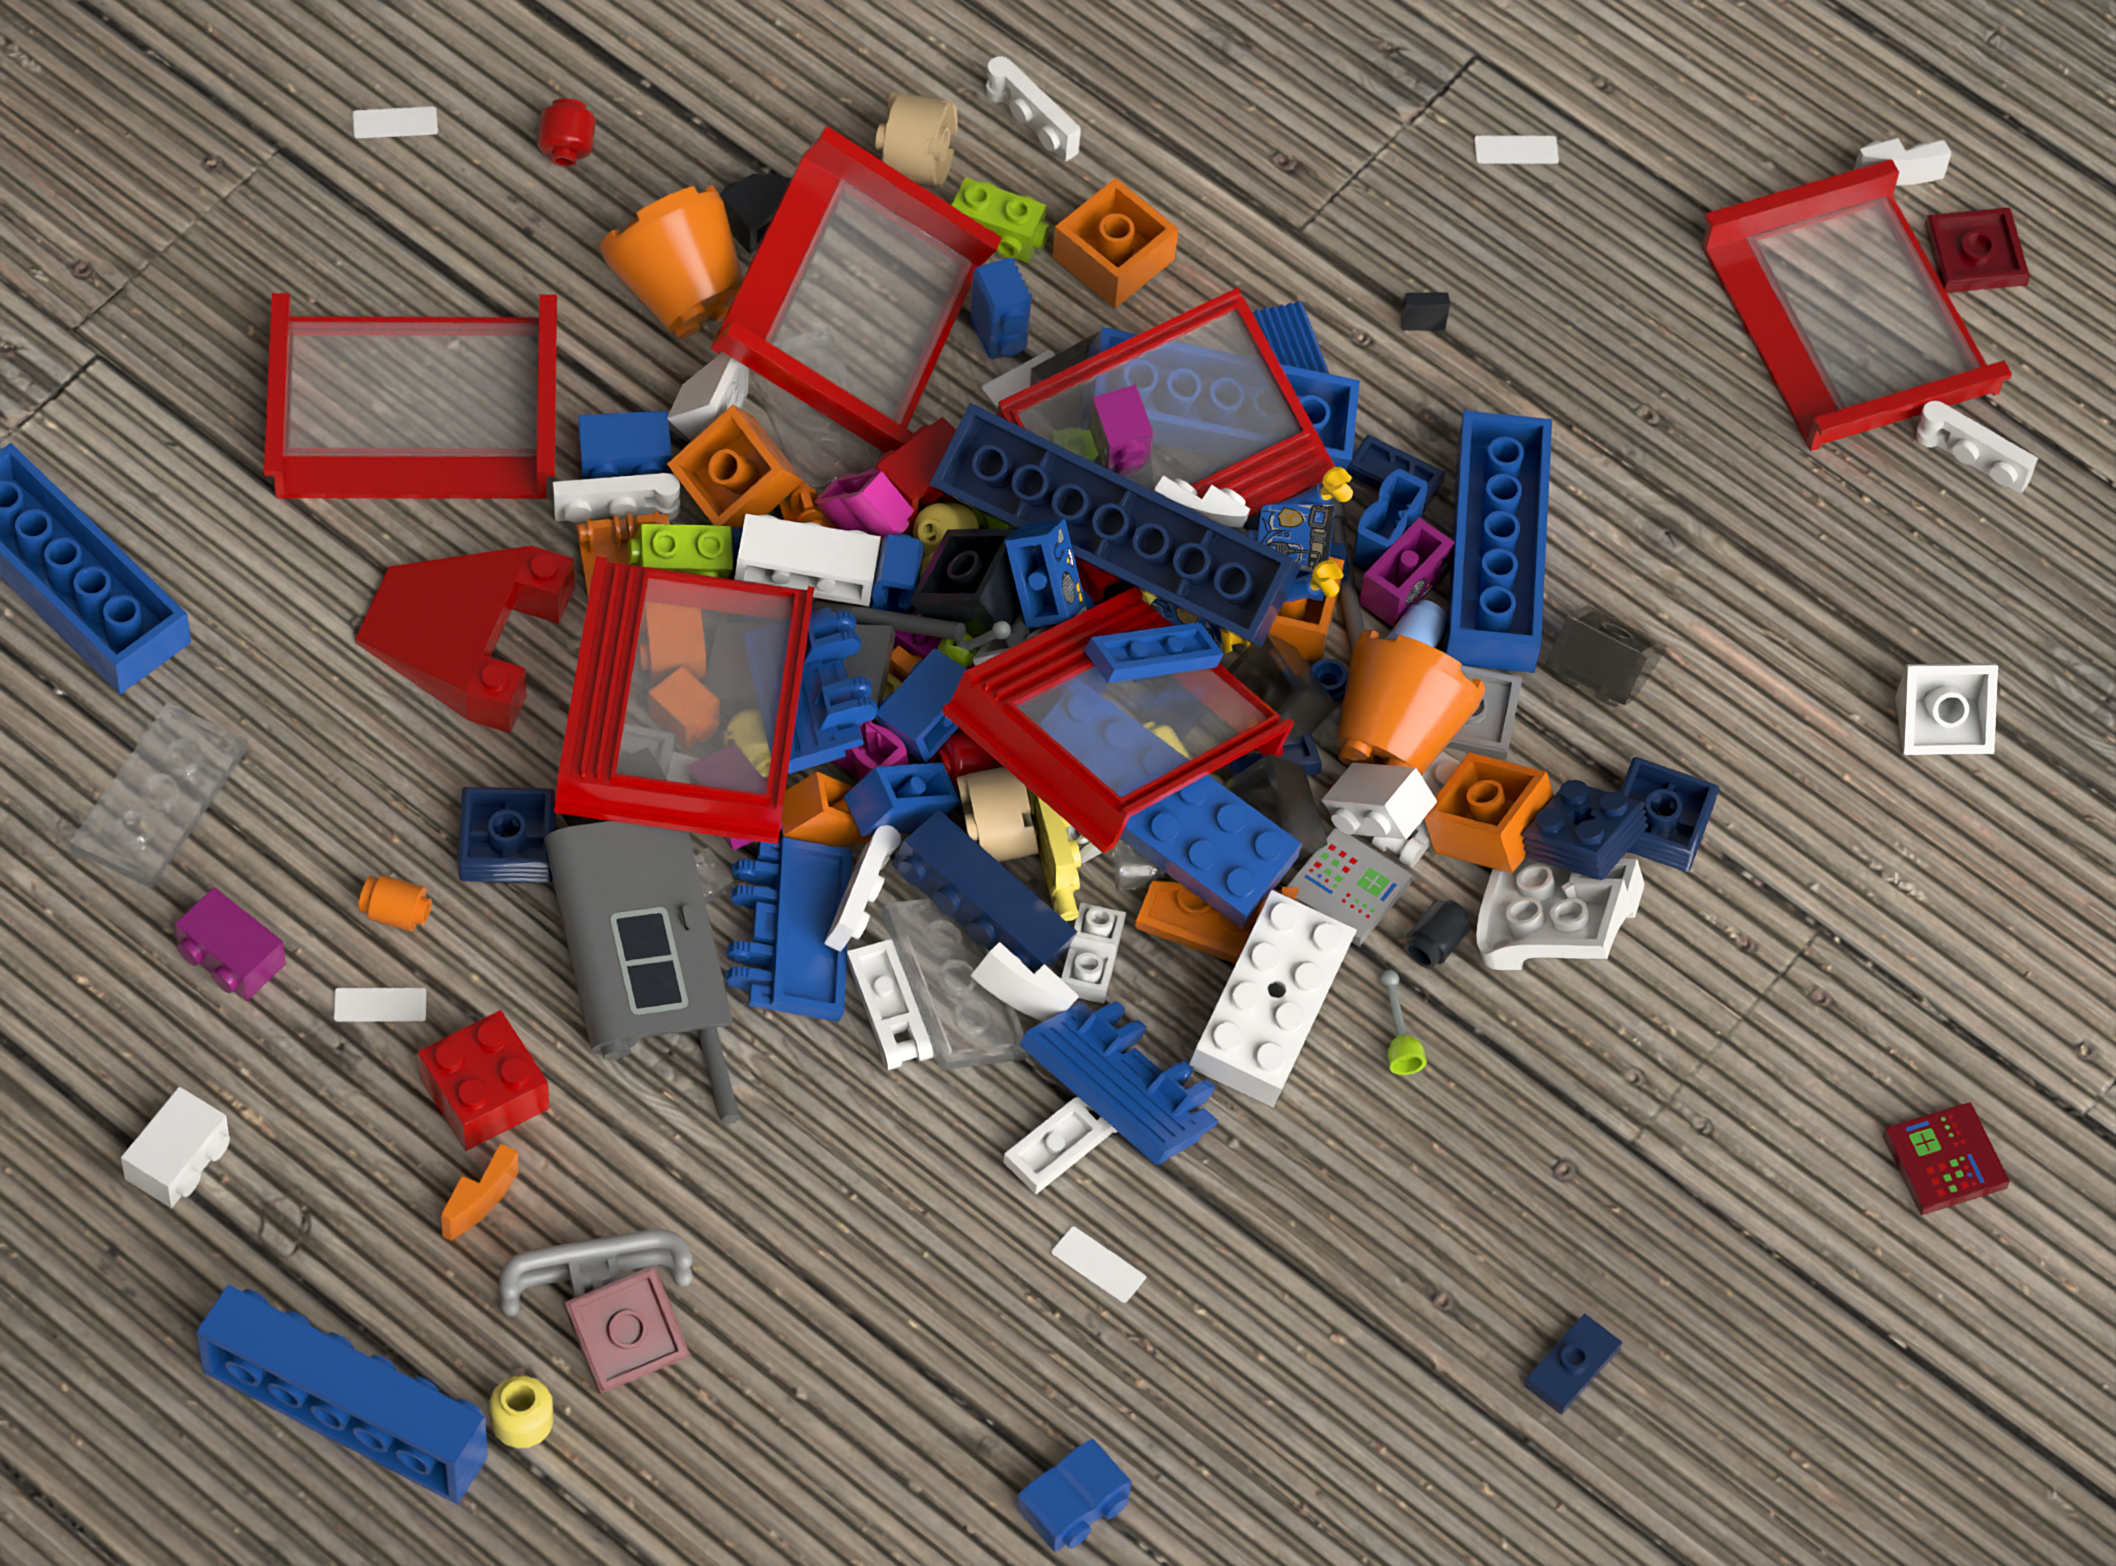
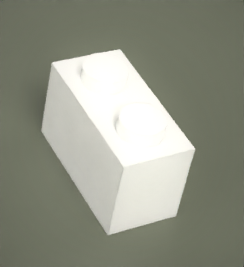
[1322,762,1438,839]
[121,1086,230,1208]

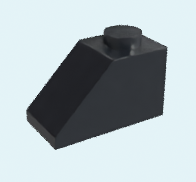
[719,174,791,254]

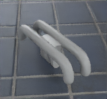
[499,1229,693,1317]

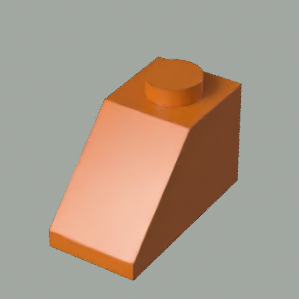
[781,772,873,846]

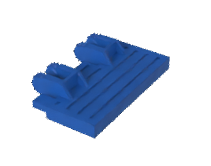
[743,607,878,774]
[725,837,852,1022]
[1019,1001,1218,1165]

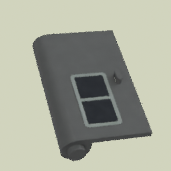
[544,821,733,1060]

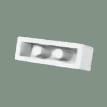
[735,514,881,606]

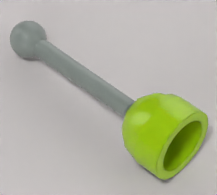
[938,621,1011,668]
[1381,970,1427,1075]

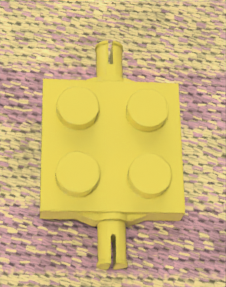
[1026,787,1081,921]

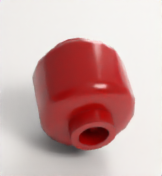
[537,98,596,166]
[928,733,1000,794]

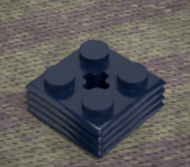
[1620,757,1719,872]
[1521,780,1648,880]
[458,787,555,883]

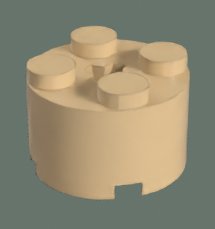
[875,92,958,187]
[957,767,1038,862]

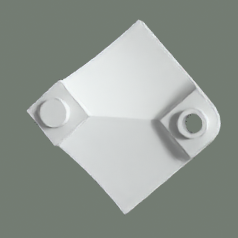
[1476,857,1645,970]

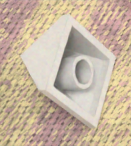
[667,352,749,442]

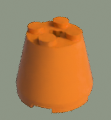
[599,185,743,340]
[1336,630,1486,776]

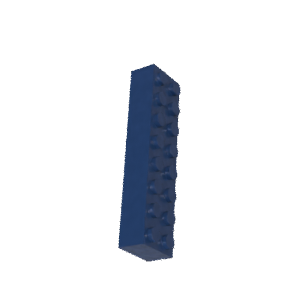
[929,403,1301,648]

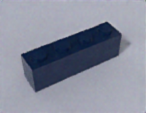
[892,809,1078,974]

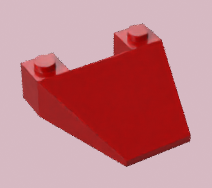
[355,545,575,733]

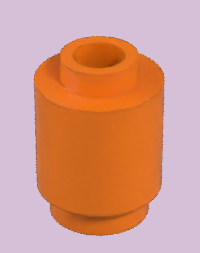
[358,875,432,932]

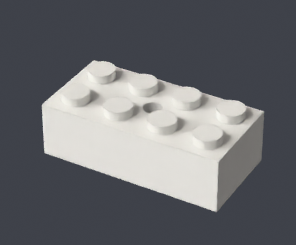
[1190,890,1357,1108]

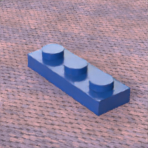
[1084,622,1224,683]

